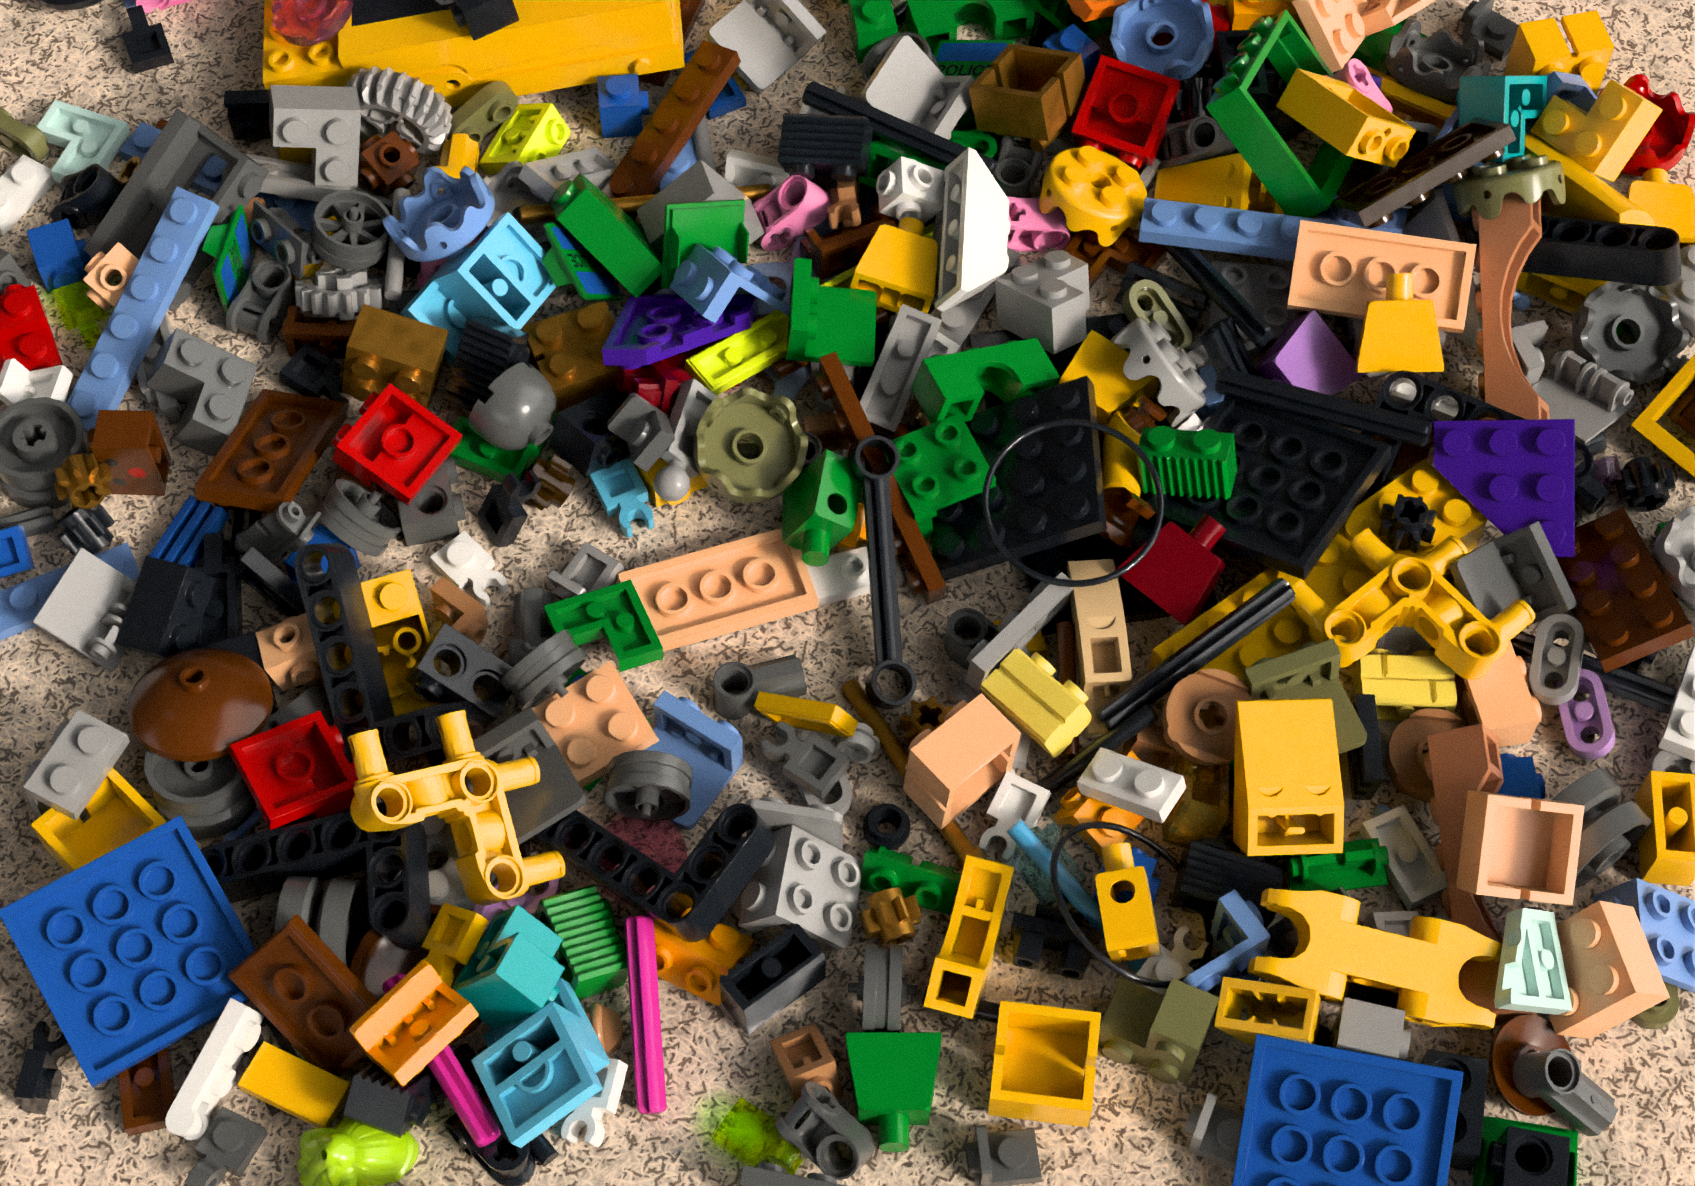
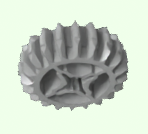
[345,66,453,157]

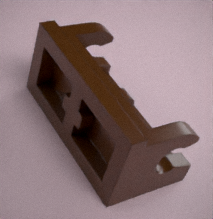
[800,203,898,280]
[282,305,357,359]

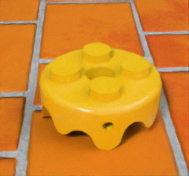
[1039,146,1147,247]

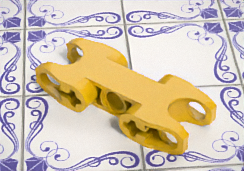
[1247,888,1502,1030]

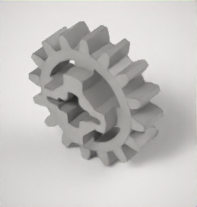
[295,265,389,320]

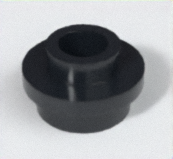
[863,803,911,850]

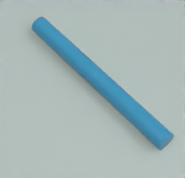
[1007,819,1148,974]

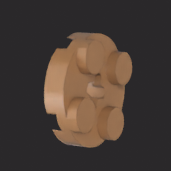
[1162,669,1252,766]
[1385,708,1466,803]

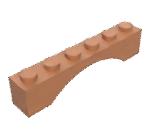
[1472,191,1550,420]
[1423,723,1539,1024]

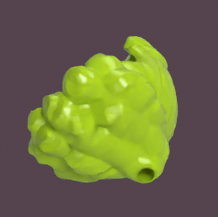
[297,1118,419,1186]

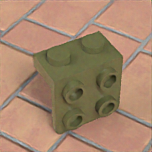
[1244,638,1367,755]

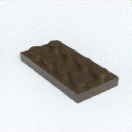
[1331,117,1516,228]

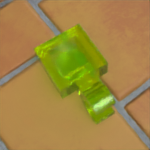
[53,280,108,349]
[711,1097,803,1175]

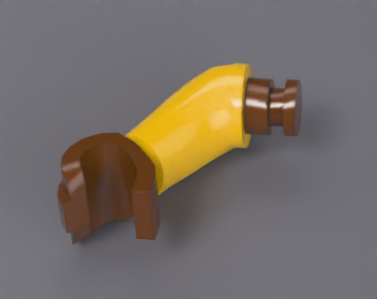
[1099,394,1167,550]

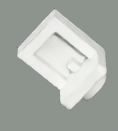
[0,358,74,406]

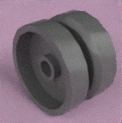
[0,397,97,509]
[144,750,257,839]
[1552,768,1652,889]
[274,876,367,970]

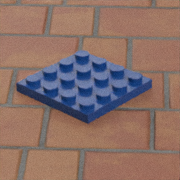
[0,815,255,1088]
[1232,1034,1464,1186]

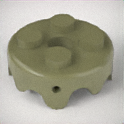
[1453,154,1566,220]
[693,387,808,504]

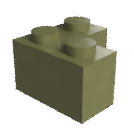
[1098,978,1220,1084]

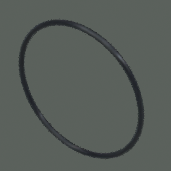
[982,419,1164,587]
[1050,821,1213,988]

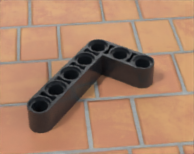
[1468,162,1682,286]
[1361,370,1594,497]
[294,543,484,765]
[200,801,432,950]
[534,803,775,942]

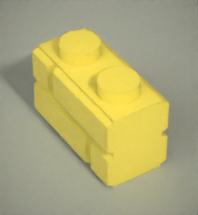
[980,648,1093,758]
[1353,648,1457,721]

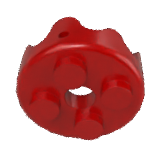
[1598,74,1695,177]

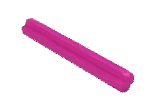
[624,915,667,1114]
[382,973,500,1148]

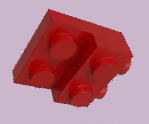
[1071,54,1181,170]
[0,284,64,373]
[332,383,463,506]
[230,710,359,830]

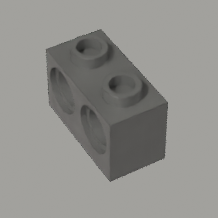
[397,457,466,547]

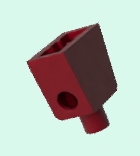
[1117,513,1227,626]

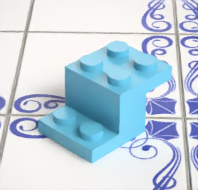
[400,212,556,366]
[471,978,611,1148]

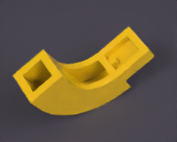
[923,854,1015,1019]

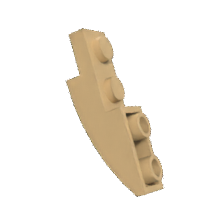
[1067,559,1132,738]

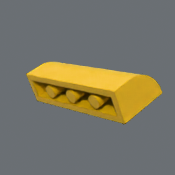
[1524,133,1655,226]

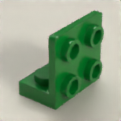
[786,258,877,367]
[884,414,996,540]

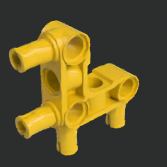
[1288,528,1535,680]
[347,710,565,906]

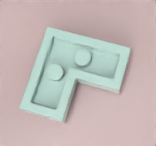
[36,100,131,183]

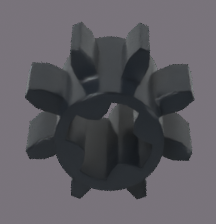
[1169,78,1215,122]
[1615,456,1676,512]
[1378,494,1437,553]
[57,504,115,555]

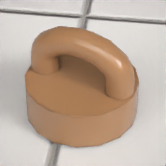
[584,1002,624,1056]

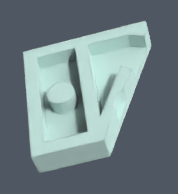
[1494,908,1573,1015]

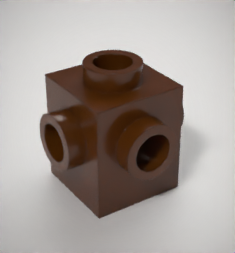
[358,130,420,198]

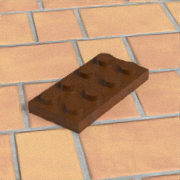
[195,389,347,514]
[1556,507,1695,673]

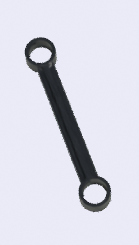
[849,435,917,710]

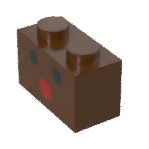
[87,410,171,496]

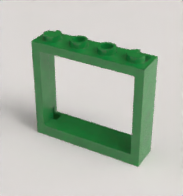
[1206,9,1354,218]

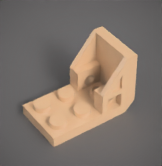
[1292,0,1436,73]

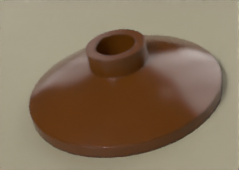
[1489,1014,1571,1117]

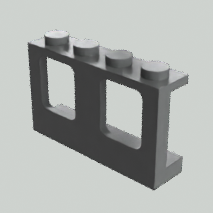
[83,109,269,311]

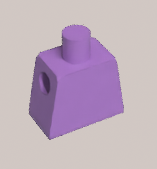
[1257,310,1365,396]

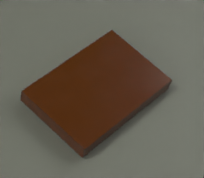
[227,914,378,1077]

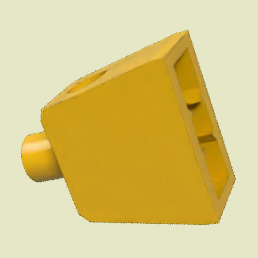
[1625,168,1695,249]
[850,217,938,314]
[1355,273,1444,373]
[1059,330,1159,435]
[1094,843,1162,963]
[1214,976,1323,1046]

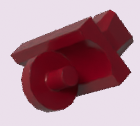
[616,361,692,418]

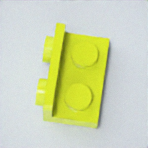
[479,103,571,175]

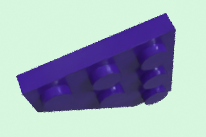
[602,294,758,370]
[1434,419,1575,557]

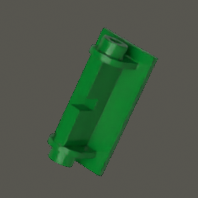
[1283,838,1389,892]
[860,845,962,915]

